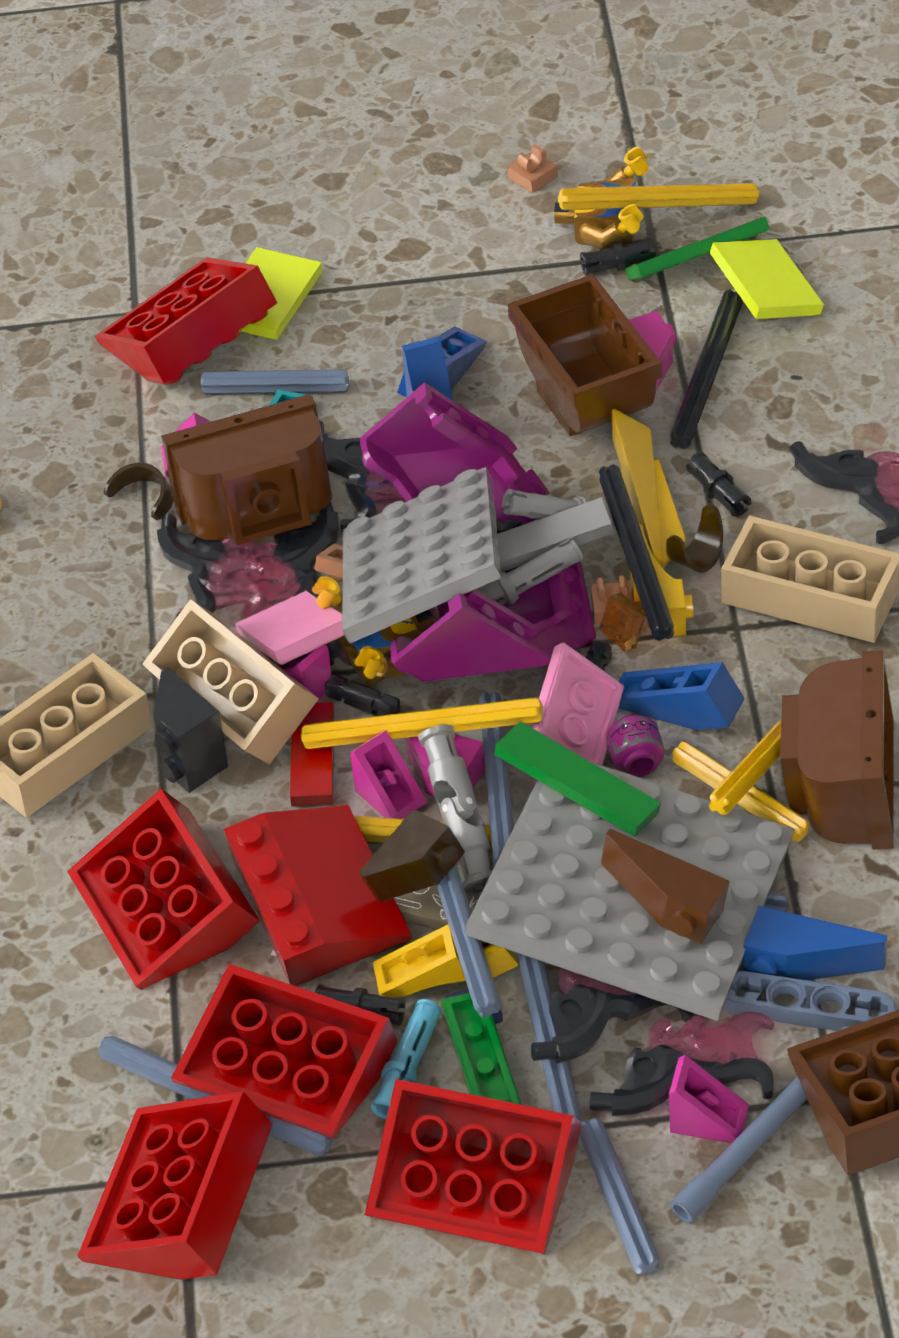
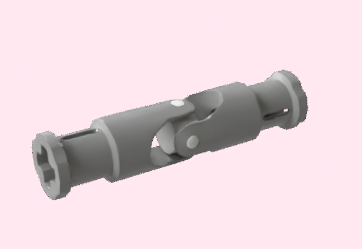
[418,724,493,894]

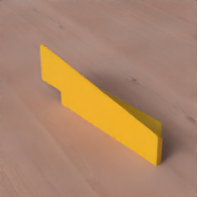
[611,409,686,569]

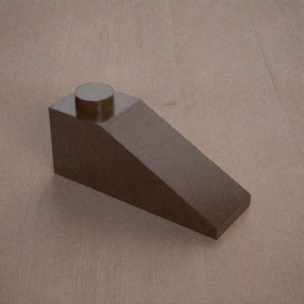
[601,828,730,945]

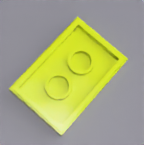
[710,239,824,319]
[239,247,323,340]

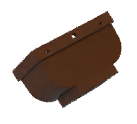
[508,274,662,436]
[161,394,332,545]
[780,650,894,850]

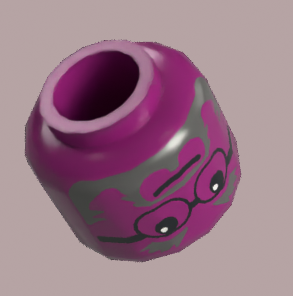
[606,715,665,777]

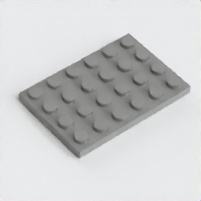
[342,467,501,644]

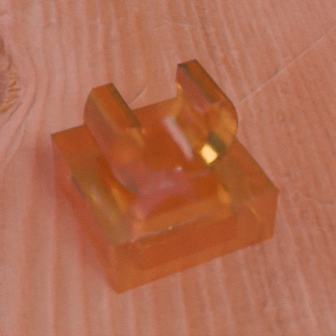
[599,593,647,651]

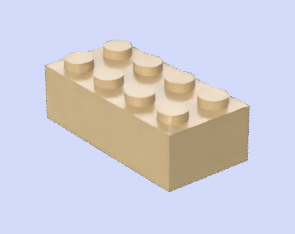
[721,515,899,643]
[142,599,319,765]
[0,653,153,818]

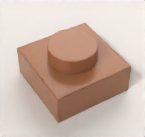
[315,543,343,581]

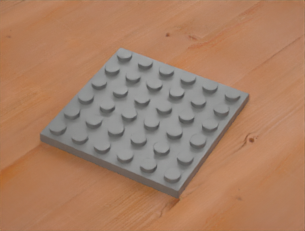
[465,762,794,1021]

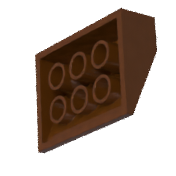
[787,1010,899,1176]

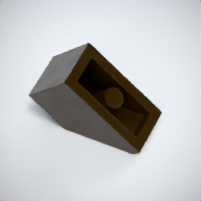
[359,809,465,901]

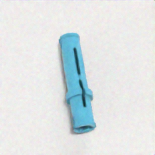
[371,999,442,1119]

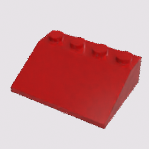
[94,257,278,385]
[67,788,260,990]
[224,805,412,986]
[171,964,398,1139]
[364,1079,582,1254]
[77,1091,273,1280]

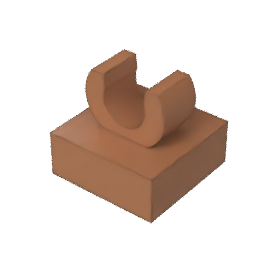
[507,144,558,193]
[590,576,635,624]

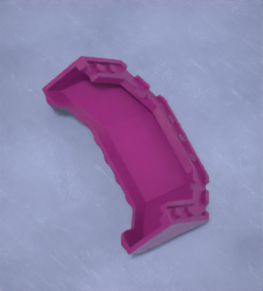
[360,382,596,682]

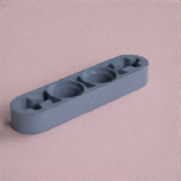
[724,971,895,1031]

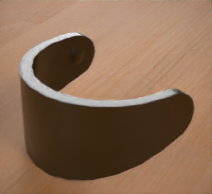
[103,462,174,520]
[666,504,723,573]

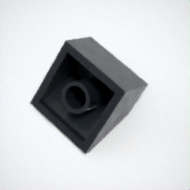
[154,667,228,793]

